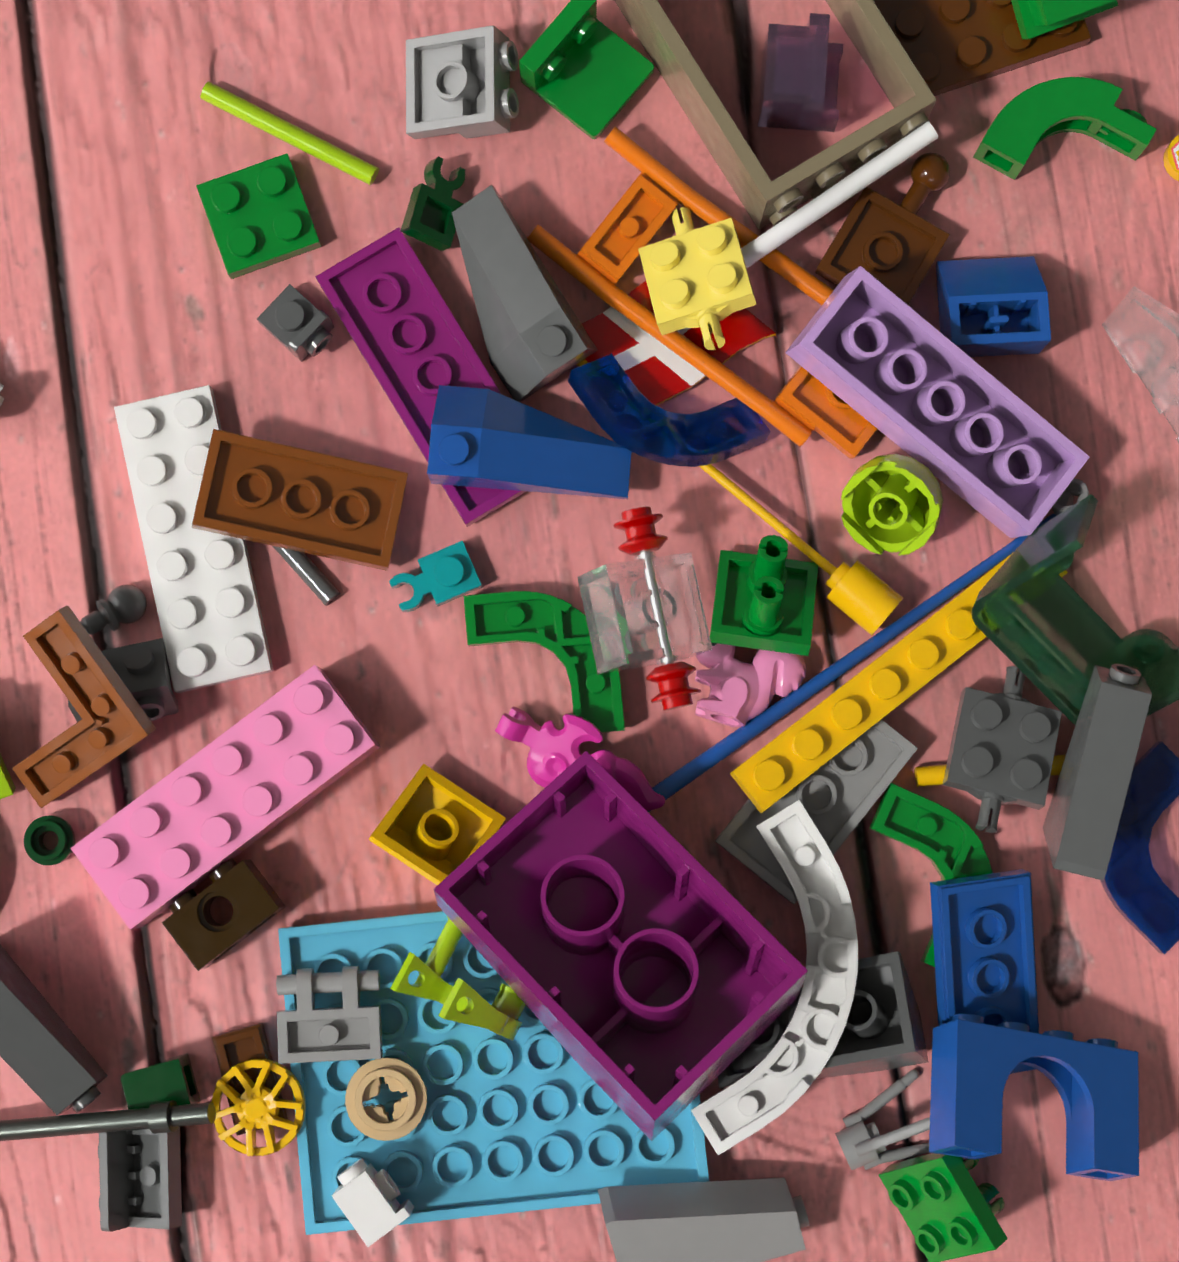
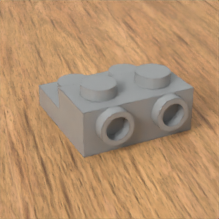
[406,25,519,139]

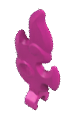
[495,706,666,811]

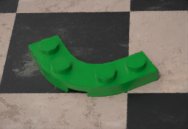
[463,591,625,733]
[869,783,993,967]

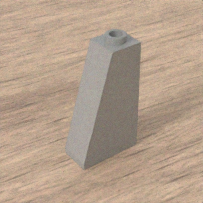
[598,1178,810,1262]

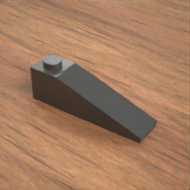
[452,185,598,402]
[718,951,929,1089]

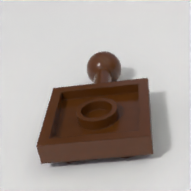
[815,153,950,305]

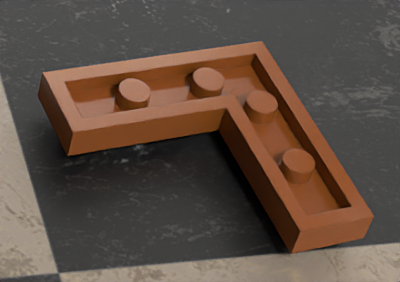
[12,605,156,808]

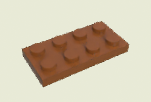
[192,429,408,571]

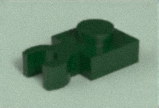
[400,156,466,251]

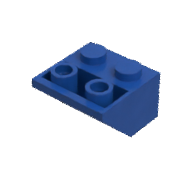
[936,256,1051,357]

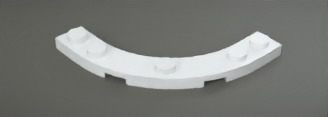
[691,800,858,1155]

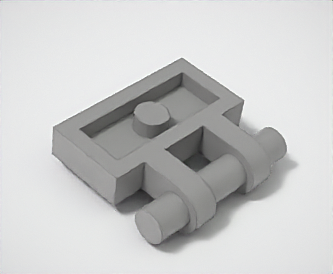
[276,966,383,1064]

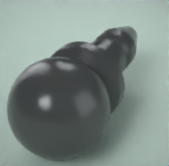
[80,585,147,635]

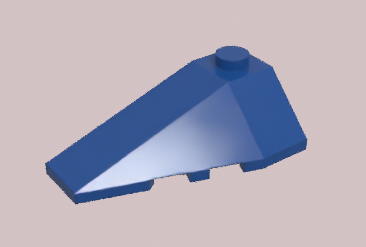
[427,385,632,499]

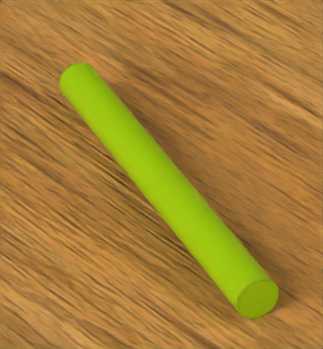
[200,81,379,185]

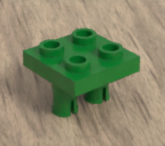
[709,535,818,656]
[879,1153,1008,1262]

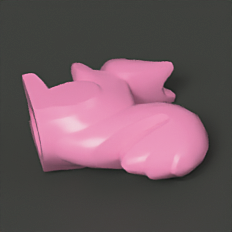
[695,639,806,727]

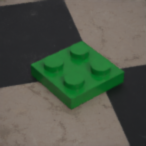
[196,153,322,279]

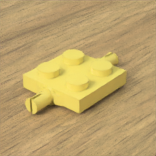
[638,207,757,350]

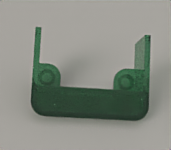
[972,494,1179,726]

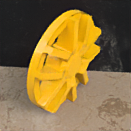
[211,1059,306,1156]

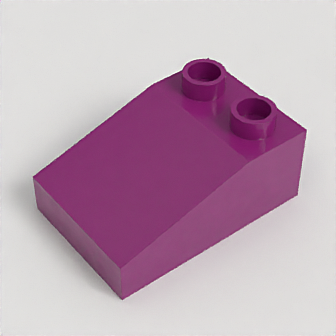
[433,751,808,1141]

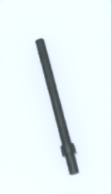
[0,1100,216,1141]

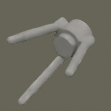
[835,1070,931,1170]

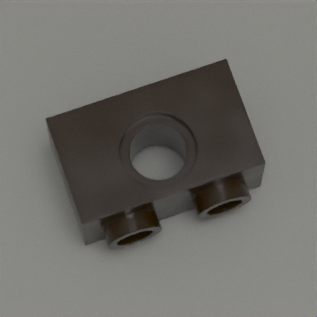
[162,858,286,971]

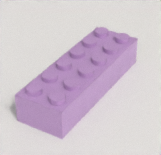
[785,266,1090,538]

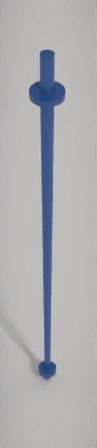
[647,514,1058,813]

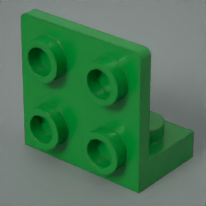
[519,0,654,139]

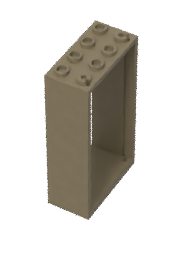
[614,0,937,230]

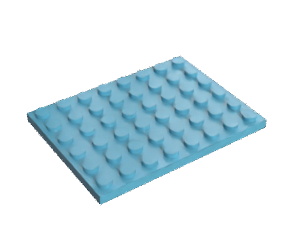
[278,911,709,1235]

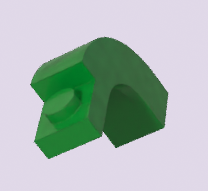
[973,77,1157,180]

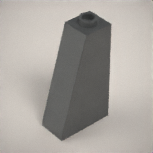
[1043,664,1152,881]
[0,944,108,1115]

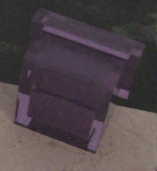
[758,13,843,132]

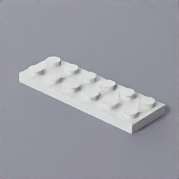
[114,385,274,693]

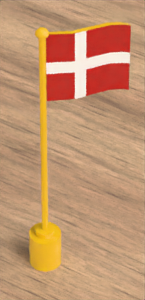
[577,281,903,635]

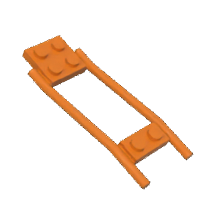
[527,126,877,459]

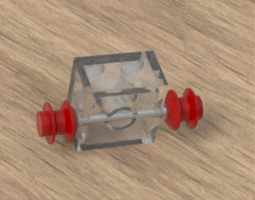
[577,506,712,710]

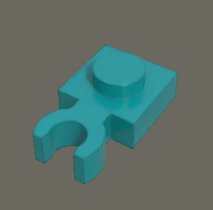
[389,540,483,612]

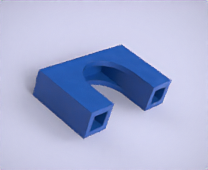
[929,1014,1139,1181]

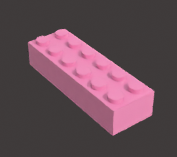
[70,665,381,930]

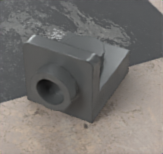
[257,284,334,362]

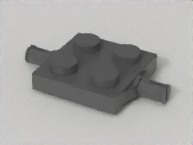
[943,666,1062,833]

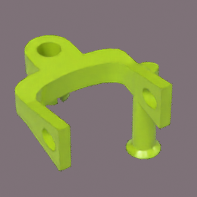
[390,916,526,1041]

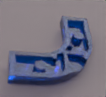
[568,354,771,467]
[1100,741,1179,954]

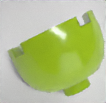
[841,454,943,556]

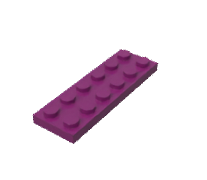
[315,227,526,527]

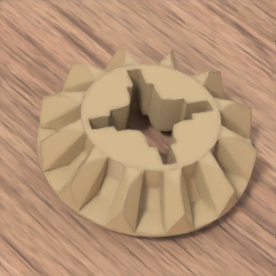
[345,1058,427,1141]

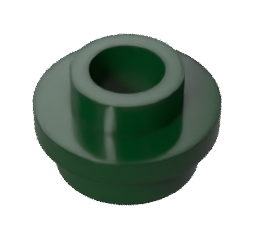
[24,816,75,865]

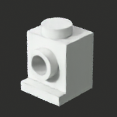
[332,1158,414,1247]

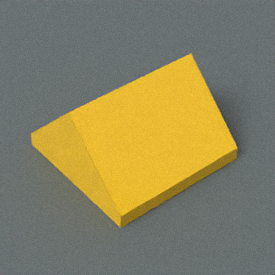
[369,763,506,885]

